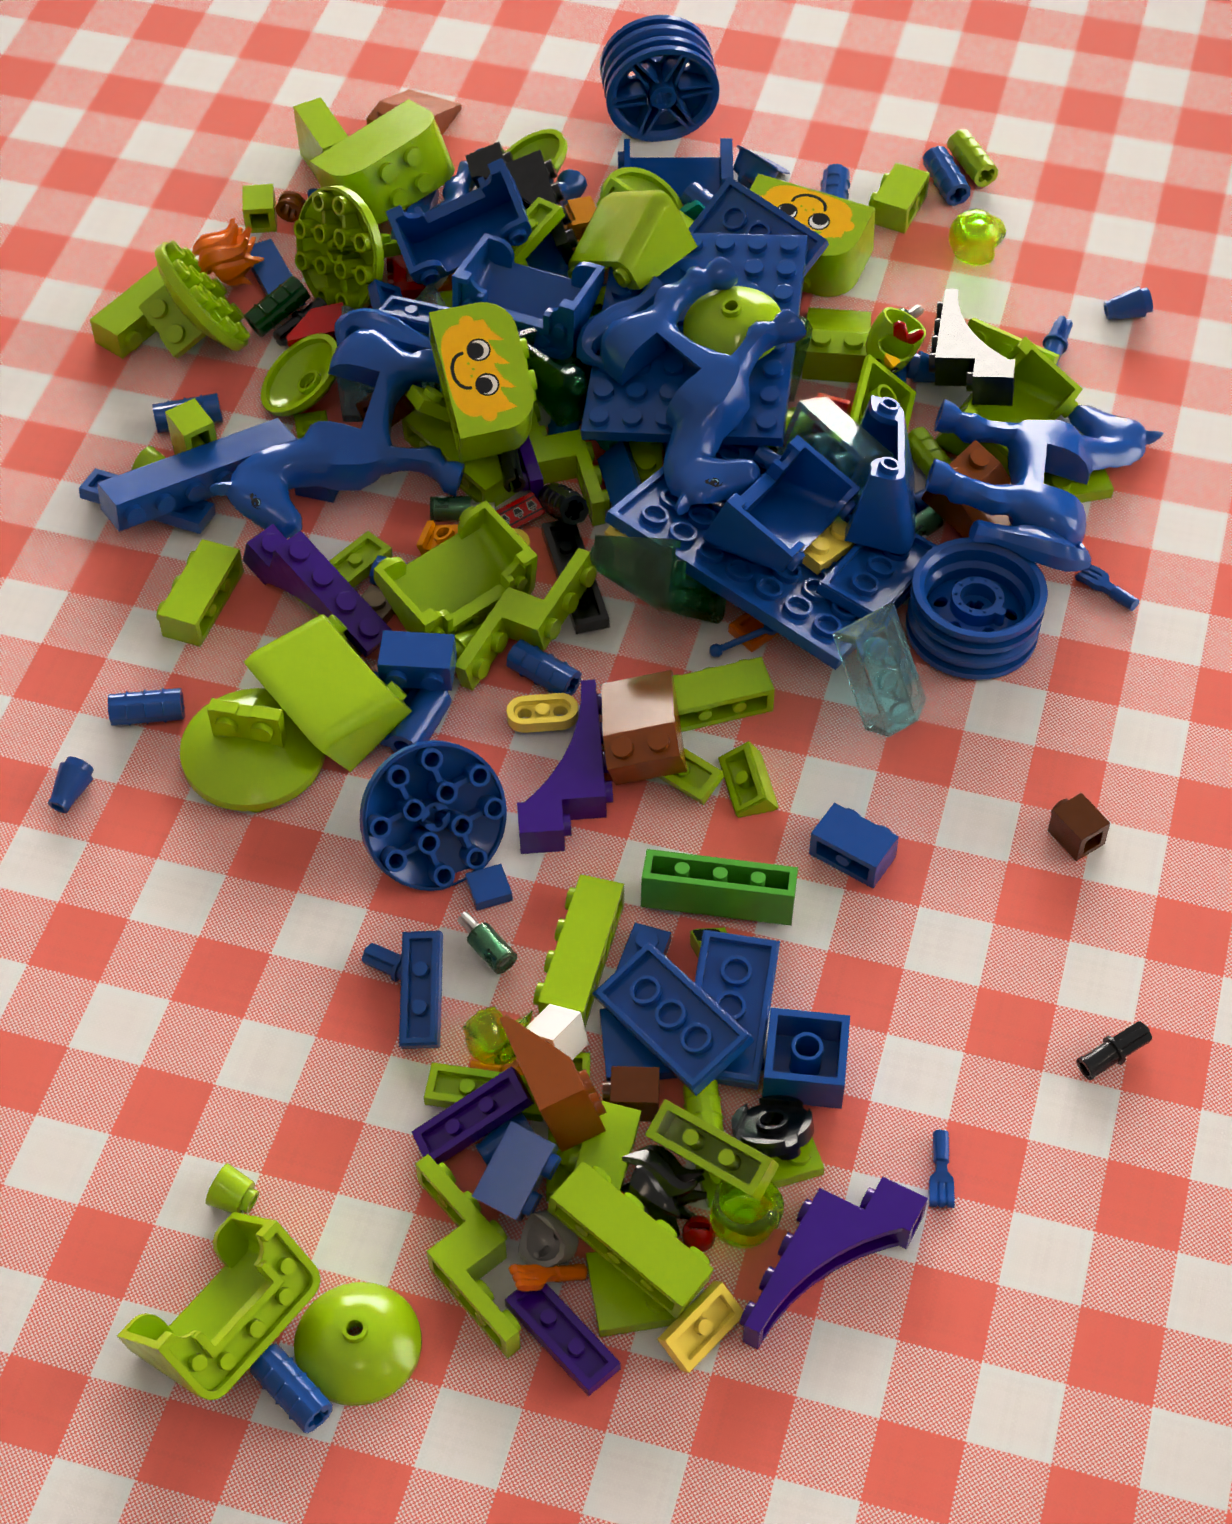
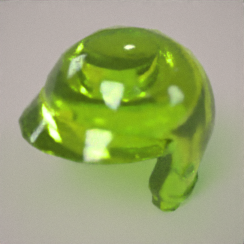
[948,209,1006,266]
[462,1007,533,1066]
[710,1180,784,1249]

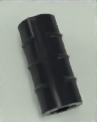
[538,483,589,525]

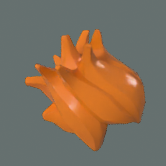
[192,218,264,287]

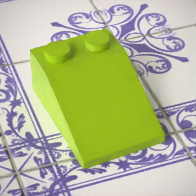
[802,307,871,383]

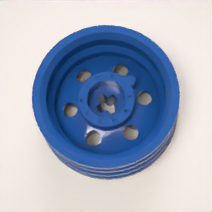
[600,15,720,142]
[905,537,1048,680]

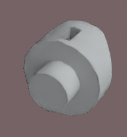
[518,1209,579,1267]

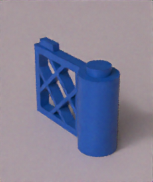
[373,671,452,752]

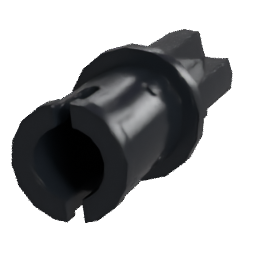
[273,297,328,346]
[1076,1021,1152,1081]

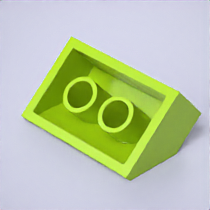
[847,354,917,453]

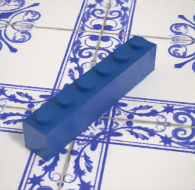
[97,418,297,532]

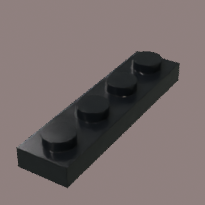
[541,520,610,634]

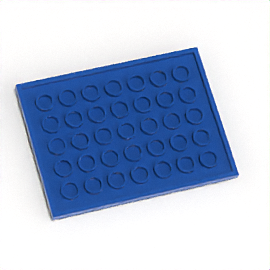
[580,233,808,447]
[605,445,911,670]

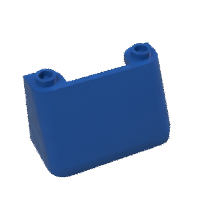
[386,158,532,286]
[452,233,605,360]
[845,395,916,554]
[703,435,861,572]

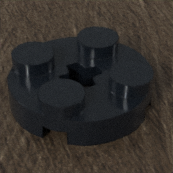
[731,1095,814,1160]

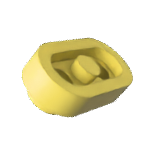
[506,693,578,733]

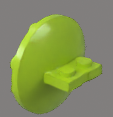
[294,185,402,313]
[138,240,251,359]
[180,688,326,813]

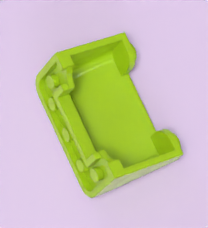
[567,190,698,290]
[934,337,1083,477]
[374,500,538,634]
[244,614,412,772]
[117,1212,321,1400]

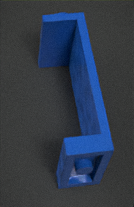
[618,138,734,198]

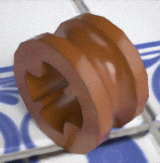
[275,191,305,222]

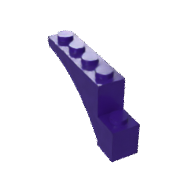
[243,524,392,657]
[517,679,613,854]
[740,1176,928,1350]

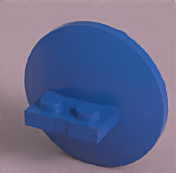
[359,741,507,891]

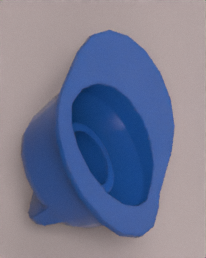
[733,145,790,189]

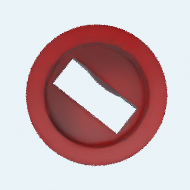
[682,1215,715,1252]

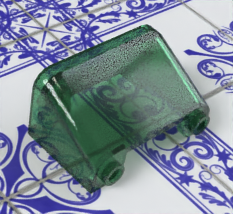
[590,535,726,624]

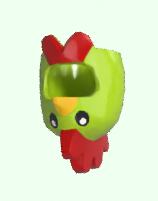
[865,307,926,373]

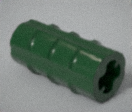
[243,276,310,337]

